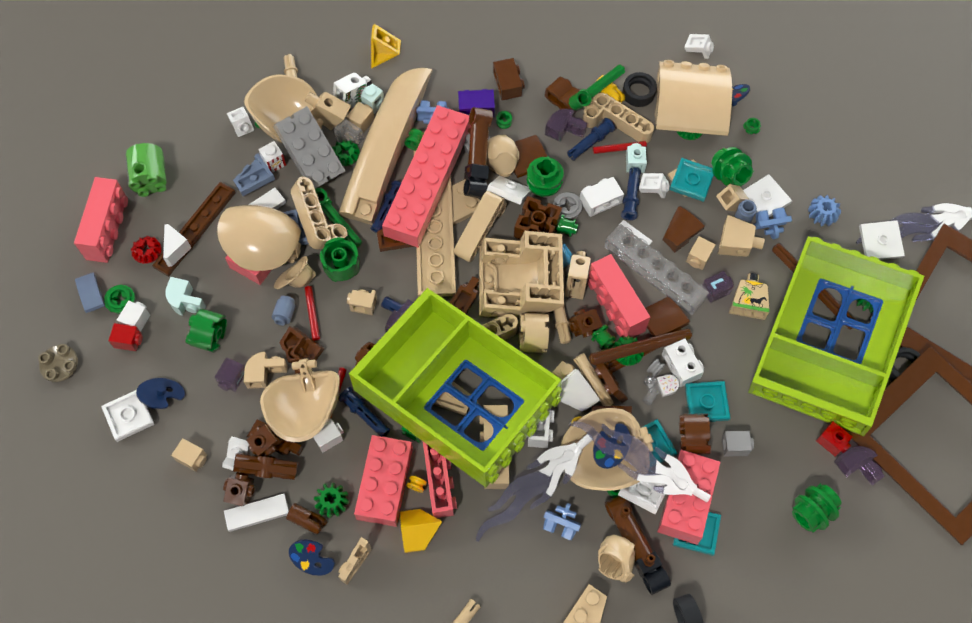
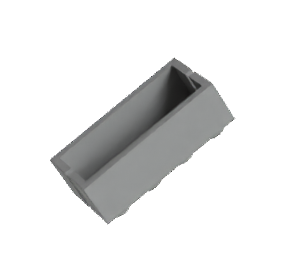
[273,106,345,189]

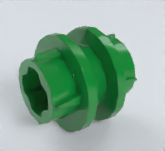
[711,147,754,187]
[527,156,564,197]
[792,483,842,533]

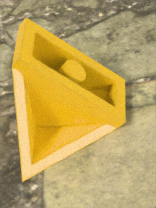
[371,24,401,69]
[400,509,442,553]

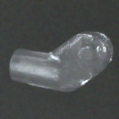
[643,376,660,406]

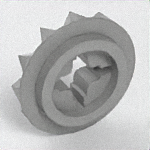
[553,192,582,220]

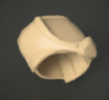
[486,135,519,177]
[598,535,635,583]

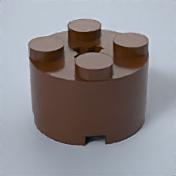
[679,413,711,454]

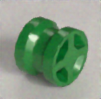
[404,129,424,151]

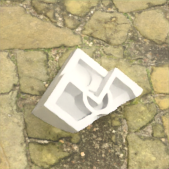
[560,369,600,411]

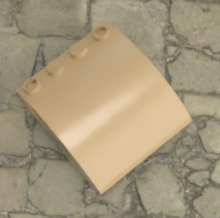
[655,60,732,136]
[479,231,564,318]

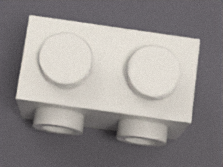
[580,177,624,217]
[662,339,704,387]
[528,409,554,448]

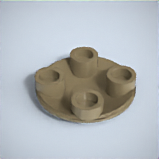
[38,344,78,382]

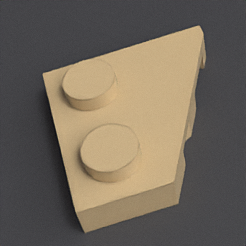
[451,179,480,225]
[338,537,372,585]

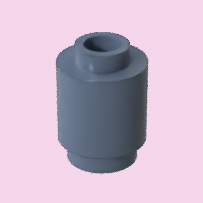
[735,200,757,223]
[271,296,295,326]

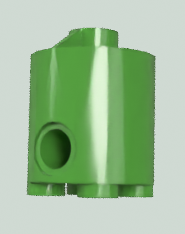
[125,143,167,197]

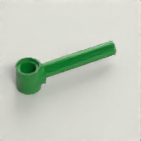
[569,64,625,110]
[315,188,362,248]

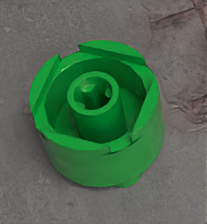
[320,237,360,282]
[185,309,227,353]

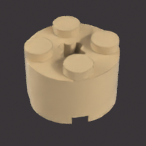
[519,313,549,353]

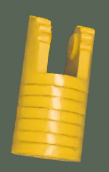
[597,75,625,103]

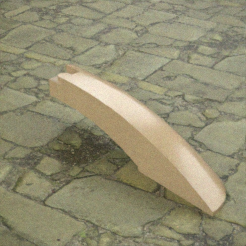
[339,68,432,225]

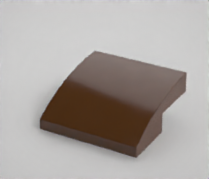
[513,135,547,178]
[645,297,690,337]

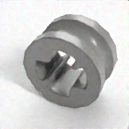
[647,358,665,378]

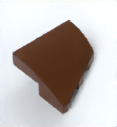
[663,206,705,253]
[279,326,324,374]

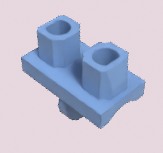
[416,100,449,124]
[753,207,792,239]
[543,503,581,540]

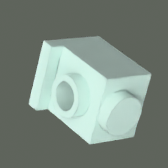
[361,84,384,114]
[626,143,647,173]

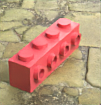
[423,442,457,518]

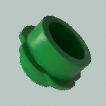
[743,118,761,135]

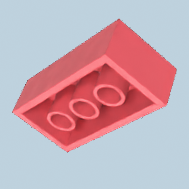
[74,177,128,263]
[587,254,650,338]
[354,435,413,527]
[657,450,720,545]

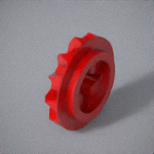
[130,235,162,264]

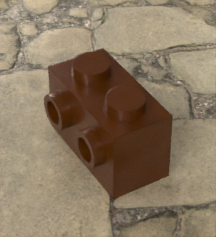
[493,58,525,101]

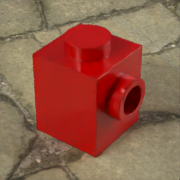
[108,323,143,351]
[816,421,853,457]

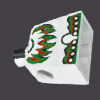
[333,73,372,114]

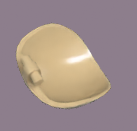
[244,74,324,144]
[218,205,301,271]
[260,359,340,442]
[561,408,654,491]

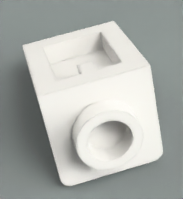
[684,34,714,59]
[227,107,254,137]
[639,173,670,198]
[222,437,250,471]

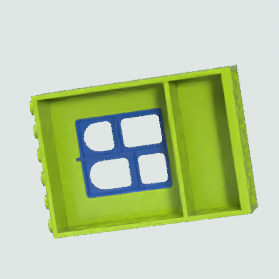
[748,236,924,436]
[349,288,562,488]

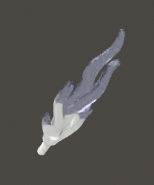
[856,203,972,244]
[569,421,711,502]
[476,433,593,541]

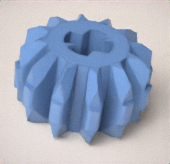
[808,195,841,227]

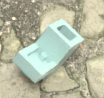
[166,277,206,316]

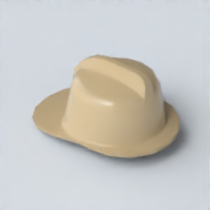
[274,256,316,289]

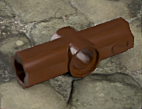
[233,453,297,480]

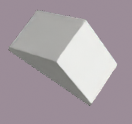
[163,224,191,267]

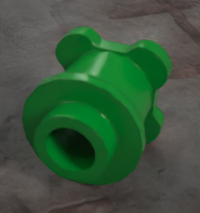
[557,214,579,237]
[591,324,616,350]

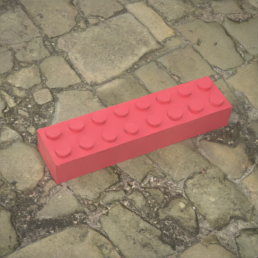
[382,105,471,248]

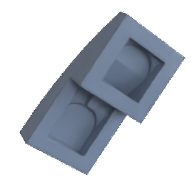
[75,273,105,313]

